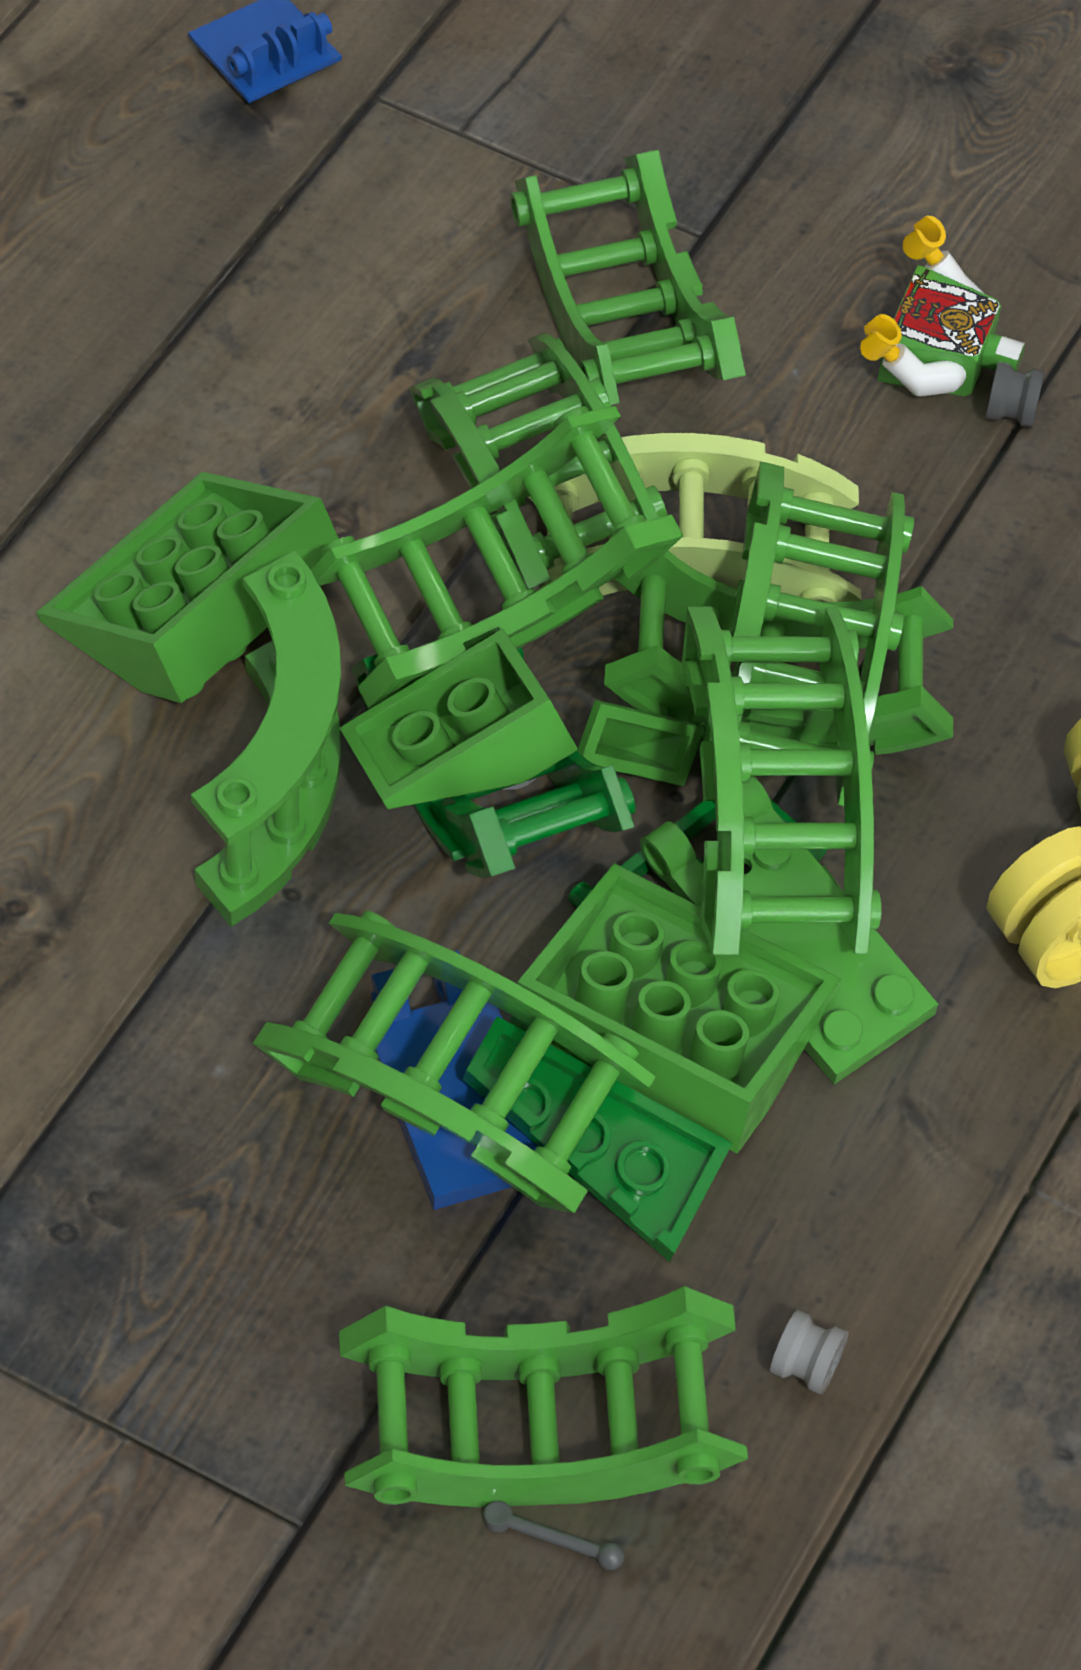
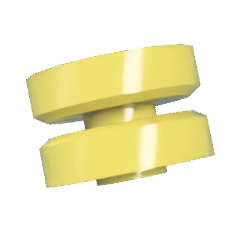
[986,826,1081,988]

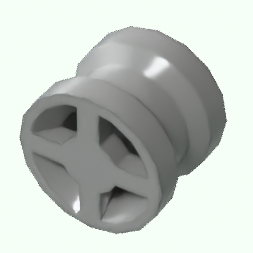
[770,1309,849,1395]

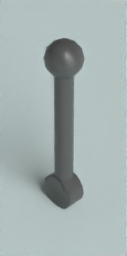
[484,1501,625,1571]

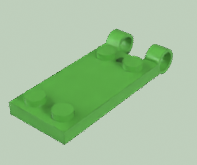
[640,776,939,1085]

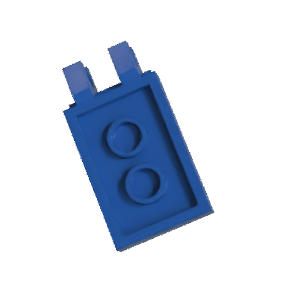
[371,950,537,1210]

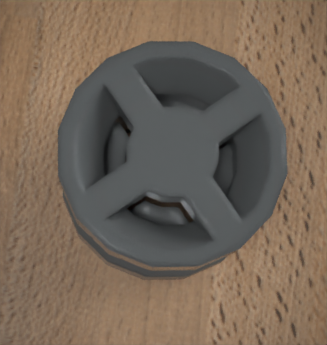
[986,361,1045,428]

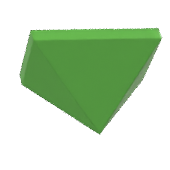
[577,700,705,786]

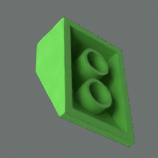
[339,628,578,809]

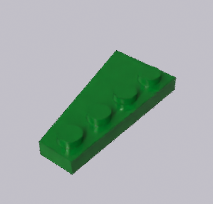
[463,1016,733,1262]

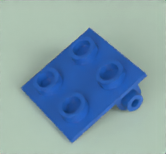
[188,0,342,103]

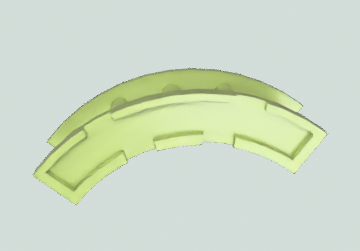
[528,433,862,602]

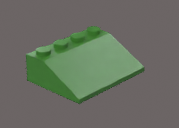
[36,472,339,703]
[510,863,842,1154]

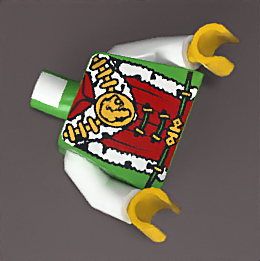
[860,216,1025,397]

